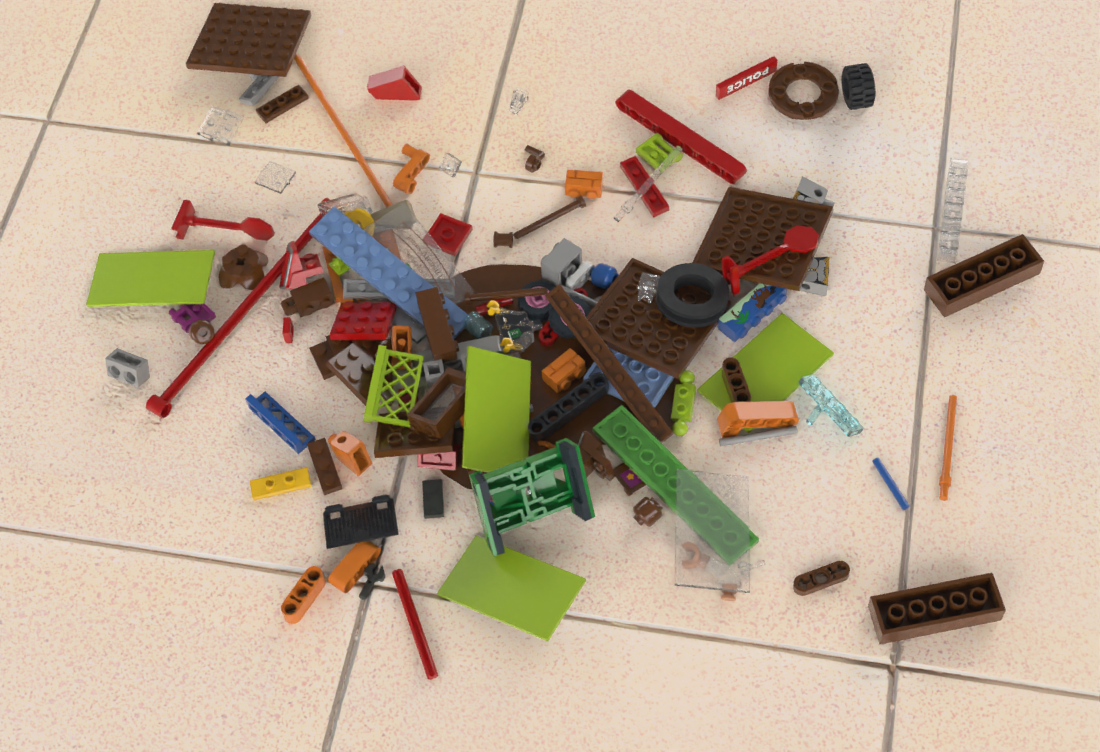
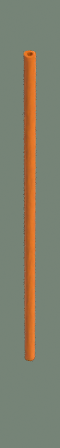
[294,54,393,207]

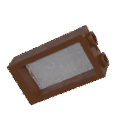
[406,367,466,439]

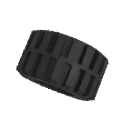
[841,63,876,110]

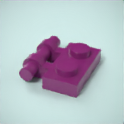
[168,304,216,333]

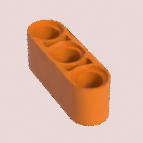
[328,541,381,594]
[281,566,326,624]

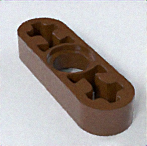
[793,561,850,596]

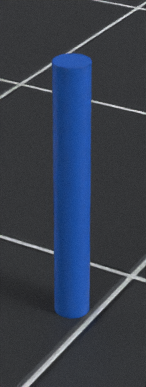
[872,457,910,510]

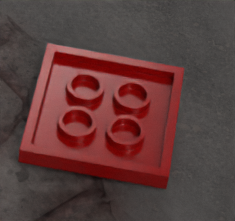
[330,301,397,340]

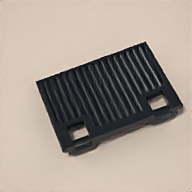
[323,494,399,549]

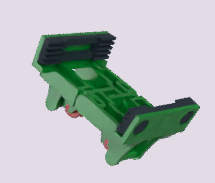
[469,438,595,556]

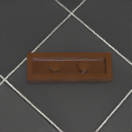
[307,438,343,495]

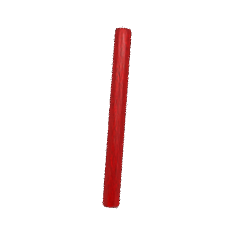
[392,569,438,680]

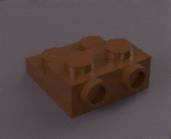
[309,335,353,380]

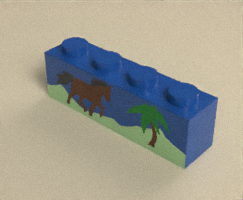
[718,283,787,343]

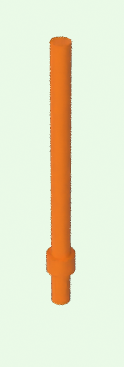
[939,395,957,501]

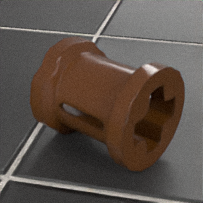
[493,231,513,248]

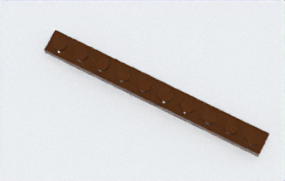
[545,284,674,443]

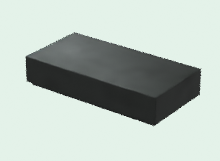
[422,479,444,519]

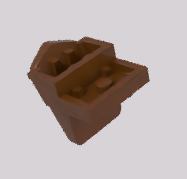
[578,431,615,481]

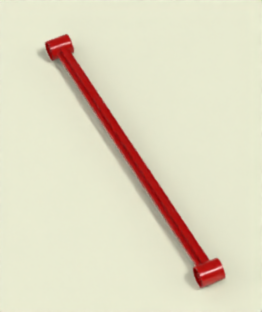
[146,198,343,418]

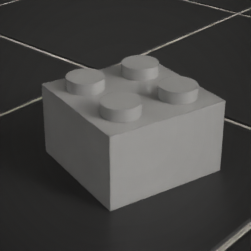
[541,238,582,287]

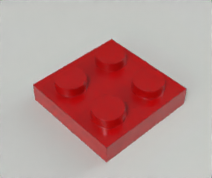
[423,213,473,256]

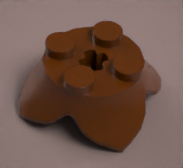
[219,244,268,290]

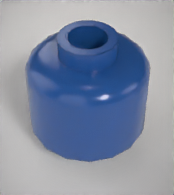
[590,263,618,290]

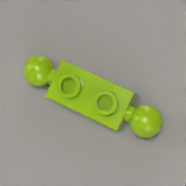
[671,370,696,436]

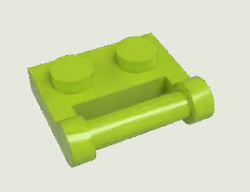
[636,133,683,173]

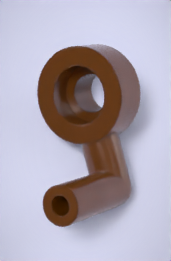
[525,145,545,173]

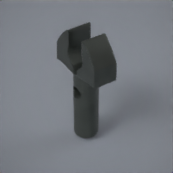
[359,563,385,600]

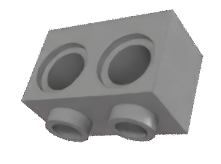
[105,348,150,388]

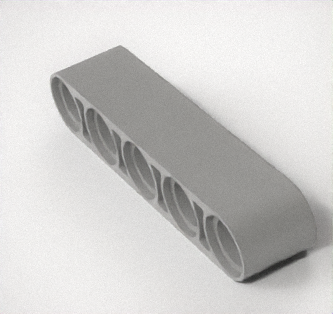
[412,335,506,377]

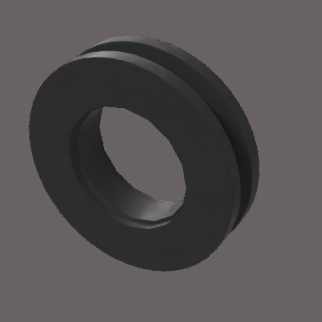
[656,263,729,327]

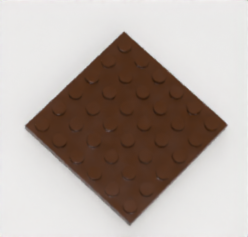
[186,3,311,77]
[692,187,833,291]
[586,258,731,380]

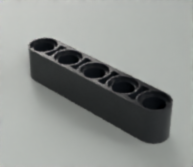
[528,372,609,442]

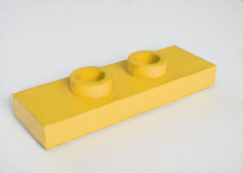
[250,467,312,501]

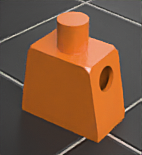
[328,431,373,476]

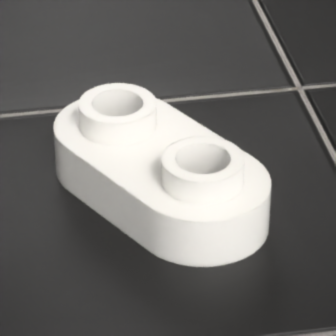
[565,261,595,290]

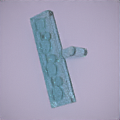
[798,374,864,437]

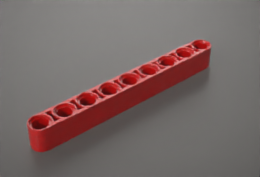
[615,89,747,184]

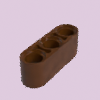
[722,357,751,403]

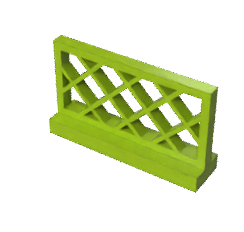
[364,345,424,427]

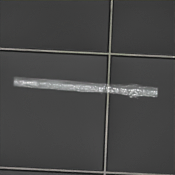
[613,146,682,222]

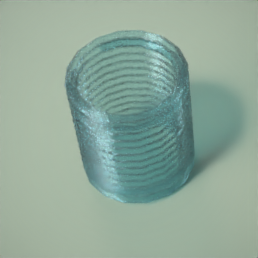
[463,311,493,339]

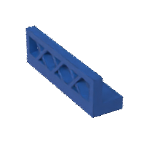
[245,391,316,454]

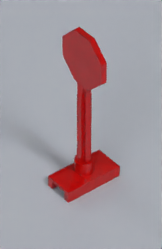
[171,200,275,241]
[722,226,819,295]

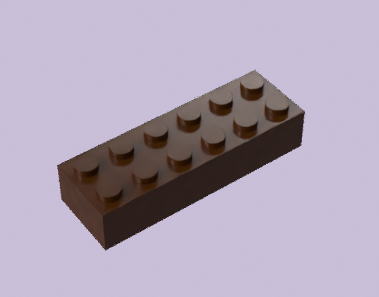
[924,234,1044,318]
[868,572,1006,645]

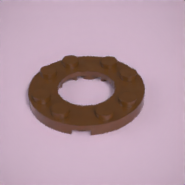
[768,62,839,120]

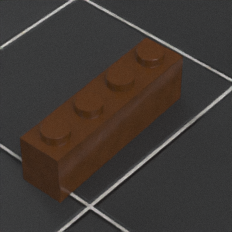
[415,287,460,363]

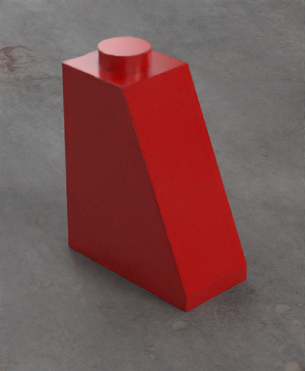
[367,66,422,101]

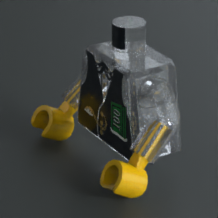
[487,300,542,354]

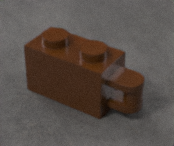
[281,277,335,318]

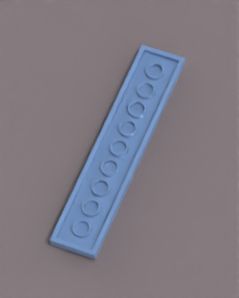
[309,206,472,340]

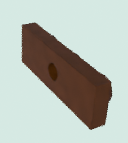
[255,84,309,124]

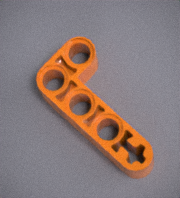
[717,401,799,438]

